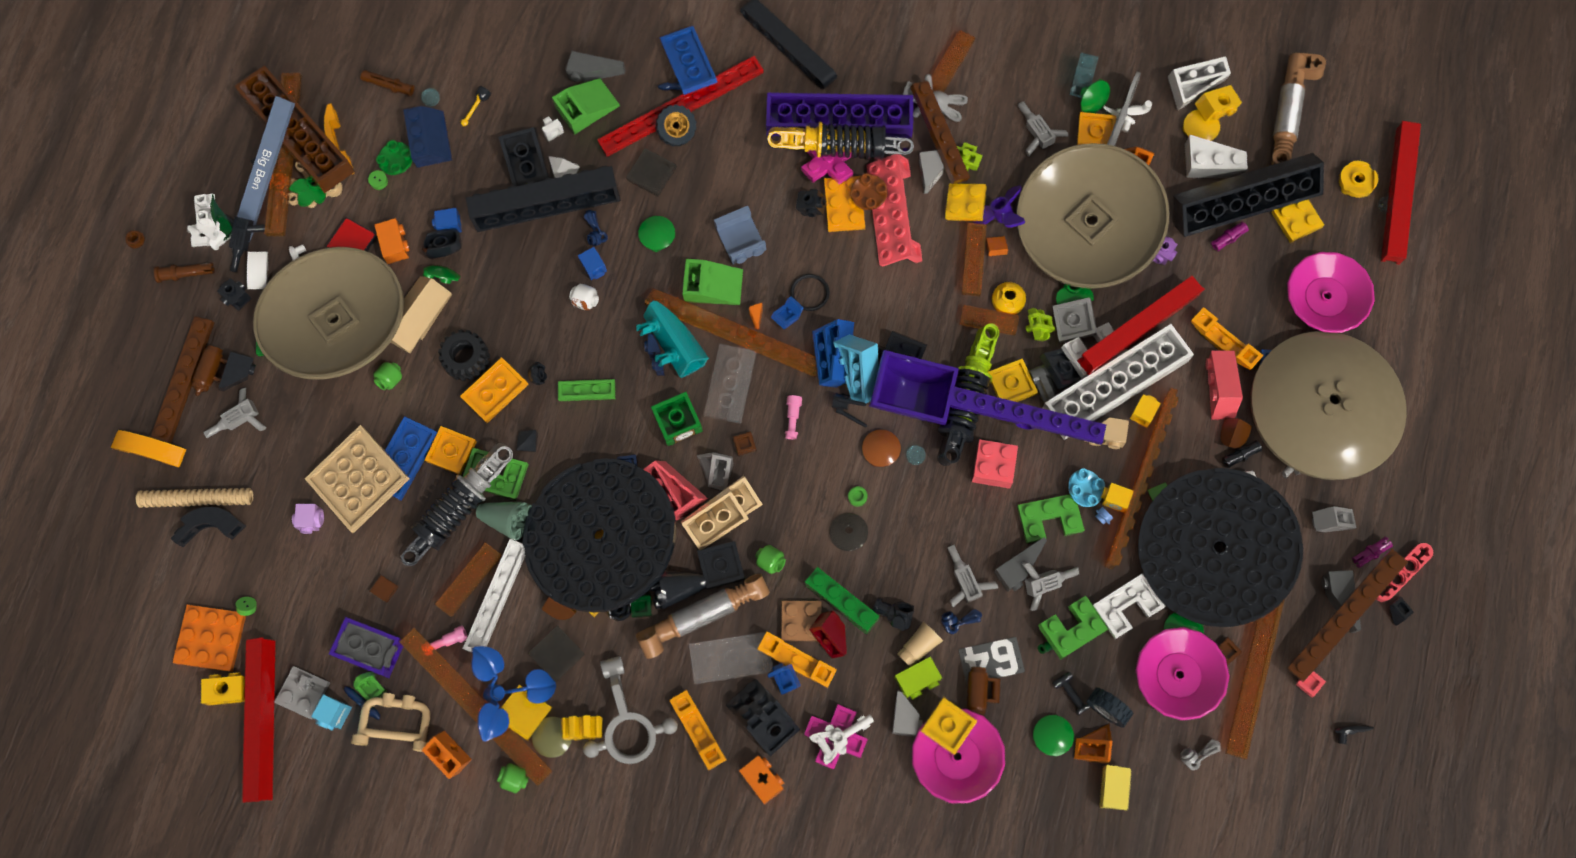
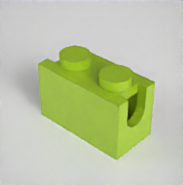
[894,657,942,700]

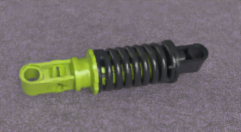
[937,323,999,466]

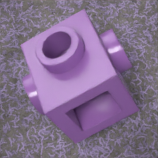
[1153,236,1177,266]

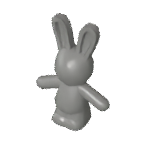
[903,74,968,122]

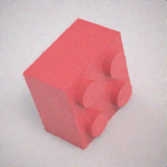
[972,440,1018,489]

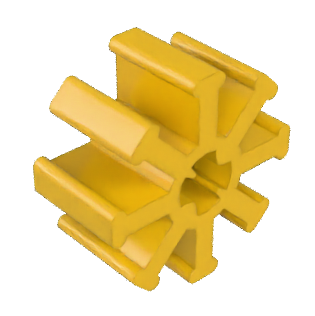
[561,716,602,740]

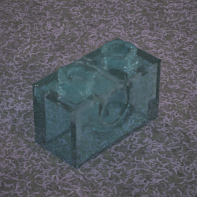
[1069,53,1098,97]

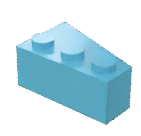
[834,334,879,403]

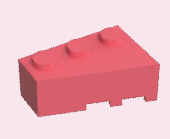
[1206,351,1243,420]
[643,461,708,520]

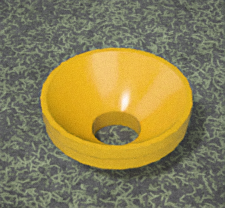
[992,282,1026,316]

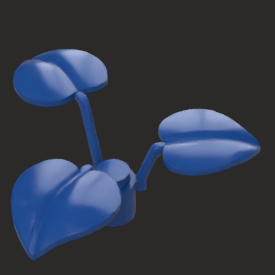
[471,646,556,741]

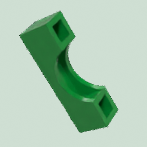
[805,567,880,635]

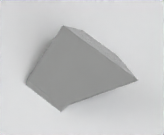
[697,452,734,490]

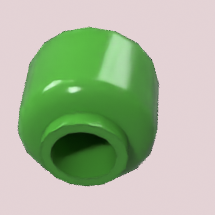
[373,362,402,390]
[756,545,786,574]
[497,763,529,793]

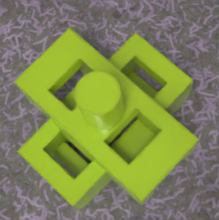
[957,142,983,171]
[1025,308,1055,341]

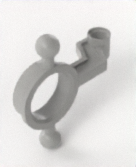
[583,656,678,764]

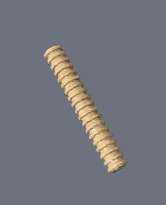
[136,488,253,508]

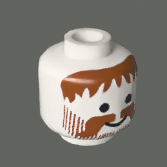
[569,284,599,311]

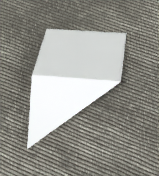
[548,156,580,178]

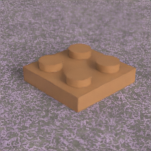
[782,601,821,642]

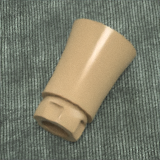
[897,622,943,667]

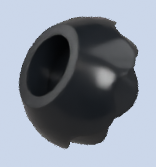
[528,362,547,386]
[608,603,631,621]

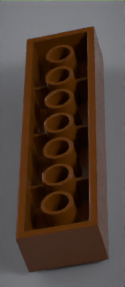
[235,65,354,194]

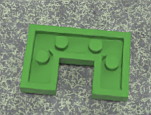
[463,448,529,501]
[1017,494,1085,544]
[1038,596,1108,660]

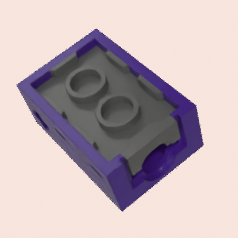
[329,617,406,678]

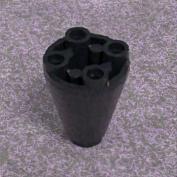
[650,570,705,609]

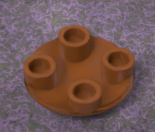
[851,173,888,210]
[862,430,901,467]

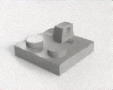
[1053,297,1098,343]
[274,666,330,719]

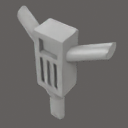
[1018,101,1068,157]
[203,388,266,438]
[948,545,998,607]
[1021,561,1079,611]

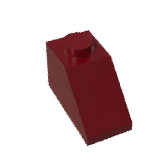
[809,610,847,659]

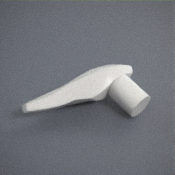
[1117,100,1152,115]
[1104,106,1135,132]
[289,244,306,261]

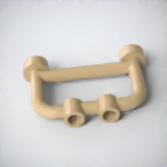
[351,693,430,752]

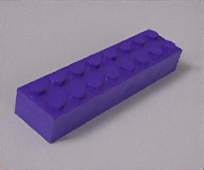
[766,93,913,138]

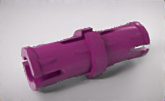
[1211,221,1249,252]
[1352,537,1393,568]

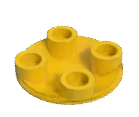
[1182,110,1220,141]

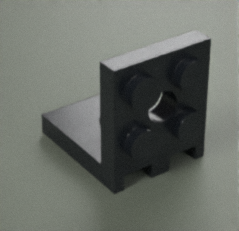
[726,678,800,757]

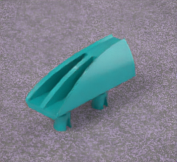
[636,301,709,378]

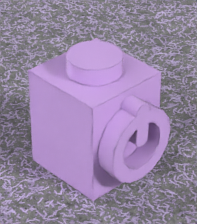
[292,504,324,534]

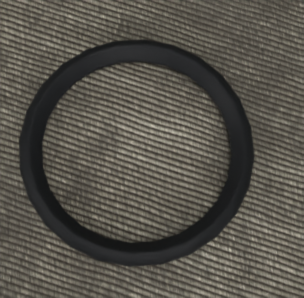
[790,274,830,311]

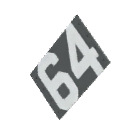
[958,637,1025,684]

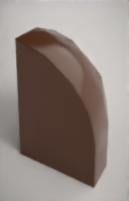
[1220,418,1252,448]
[542,597,577,620]

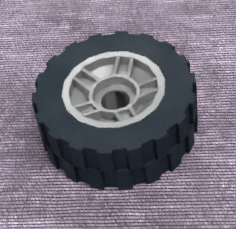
[1087,687,1134,728]

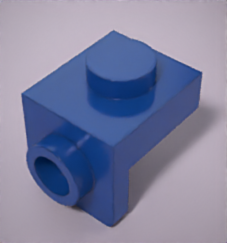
[771,296,804,330]
[767,663,801,695]

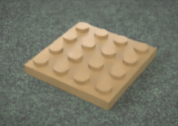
[305,425,410,533]

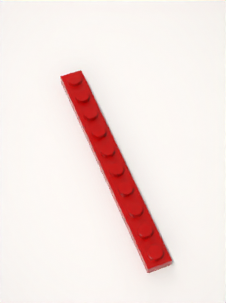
[598,56,764,157]

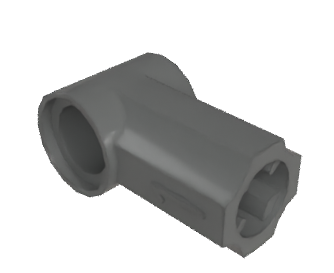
[1028,364,1058,404]

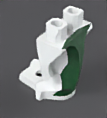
[187,193,233,250]

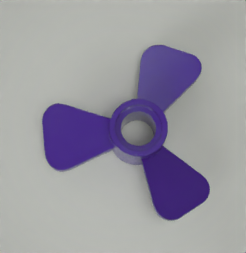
[973,185,1025,228]

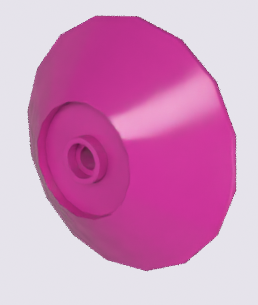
[1287,252,1375,333]
[1136,627,1229,720]
[912,709,1005,803]

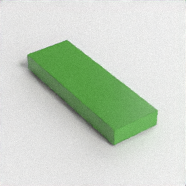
[558,379,616,401]

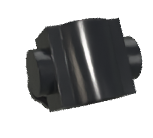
[873,598,914,631]

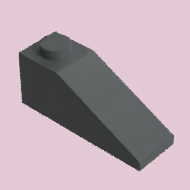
[566,51,626,82]
[994,537,1047,592]
[1321,570,1361,633]

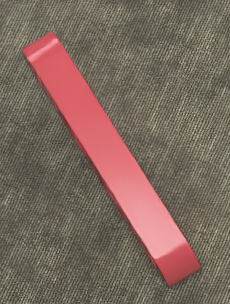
[1376,543,1433,602]

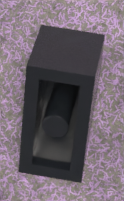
[219,352,256,392]

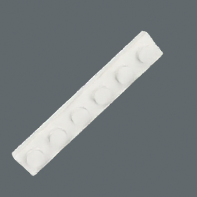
[463,539,525,652]

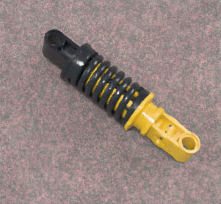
[768,122,914,161]

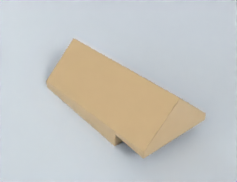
[390,276,452,353]
[681,475,762,550]

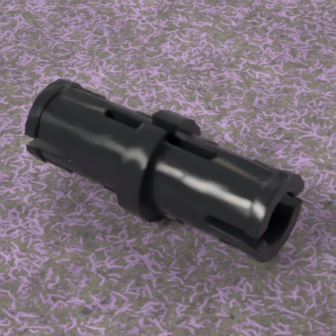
[1222,440,1262,468]

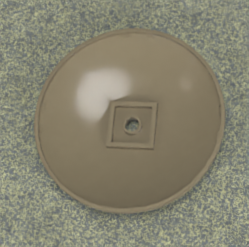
[1017,143,1169,289]
[253,247,404,380]
[1250,331,1407,480]

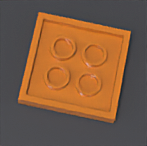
[172,605,246,672]

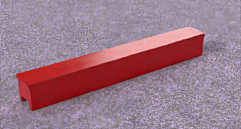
[1381,121,1421,265]
[1077,276,1205,375]
[242,638,275,803]

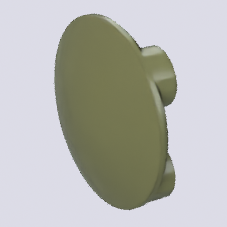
[532,717,572,758]

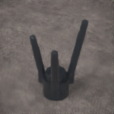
[832,393,867,428]

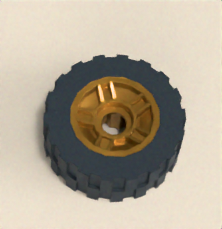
[655,105,697,147]

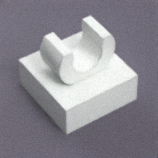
[542,116,564,141]

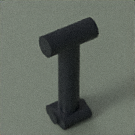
[1052,672,1090,715]

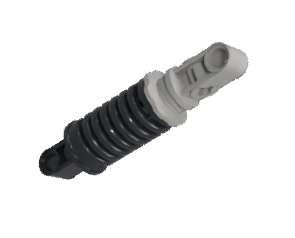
[399,443,513,566]

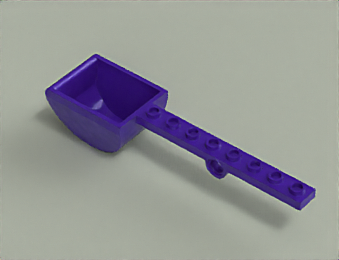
[869,350,1106,445]

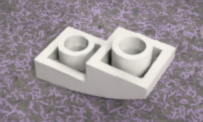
[247,252,268,289]

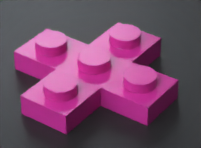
[801,150,853,184]
[804,705,868,770]

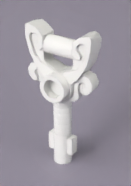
[809,715,874,765]

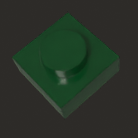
[631,596,652,618]

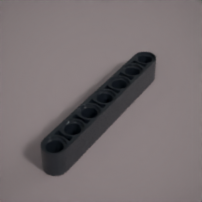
[740,0,837,90]

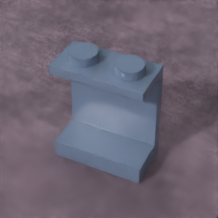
[714,206,766,264]

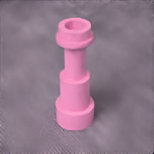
[785,395,802,439]
[422,625,468,655]

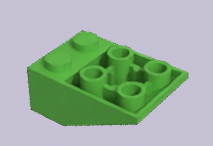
[552,78,620,134]
[683,259,743,305]

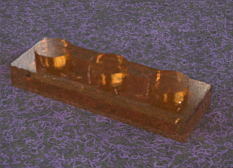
[960,305,1019,336]

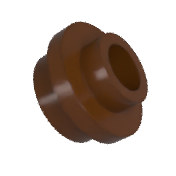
[126,230,145,249]

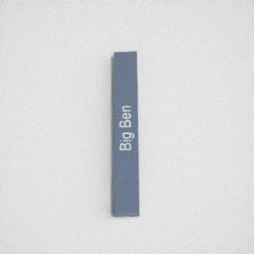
[237,96,295,241]

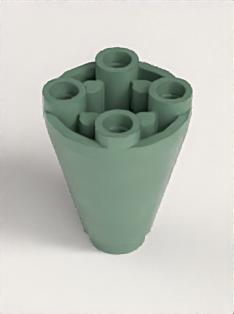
[476,502,532,541]

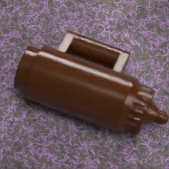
[192,345,228,396]
[967,667,1000,716]

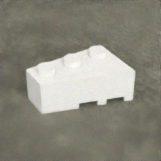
[1168,57,1231,110]
[1185,135,1248,178]

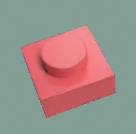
[1296,671,1326,698]

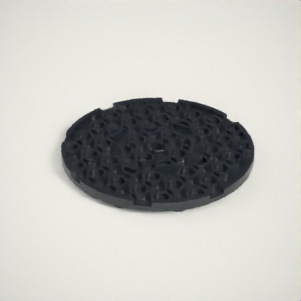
[523,458,676,613]
[1138,468,1303,627]

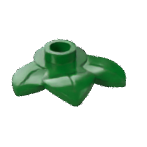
[289,176,326,207]
[1056,284,1094,305]

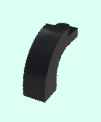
[171,507,246,547]

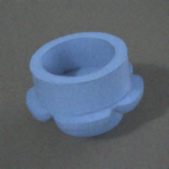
[1095,507,1113,525]

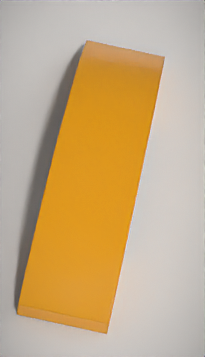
[324,103,355,175]
[1191,307,1264,370]
[111,430,186,467]
[757,631,837,688]
[669,690,726,770]

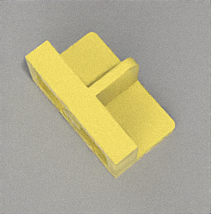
[1100,765,1131,810]

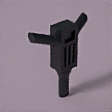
[225,214,269,273]

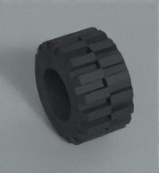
[438,330,490,381]

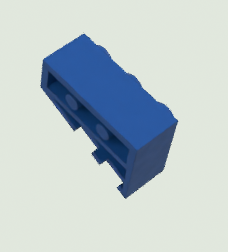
[812,319,854,388]

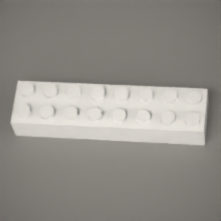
[1042,324,1194,440]

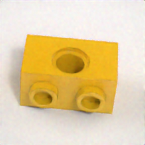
[1195,85,1242,121]
[201,673,245,705]

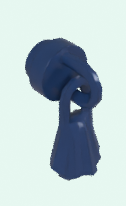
[584,210,608,246]
[941,609,982,634]

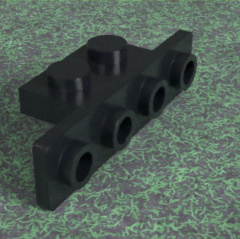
[878,331,928,359]

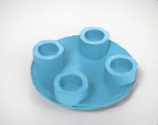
[1068,469,1105,507]

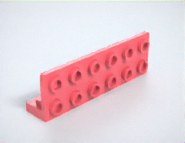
[867,154,922,267]

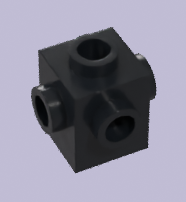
[796,189,827,217]
[217,278,252,311]

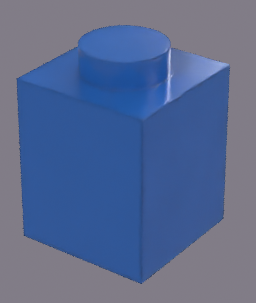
[432,208,462,232]
[578,247,607,280]

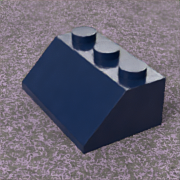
[403,106,452,168]

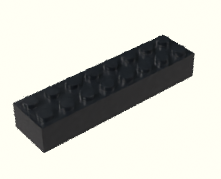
[1173,153,1324,237]
[466,166,621,232]

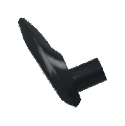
[1335,725,1374,744]

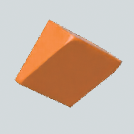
[986,236,1008,256]
[749,303,763,330]

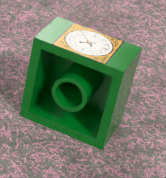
[651,392,703,446]

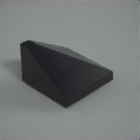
[517,430,538,452]
[1389,597,1414,626]

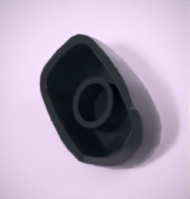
[422,229,462,259]

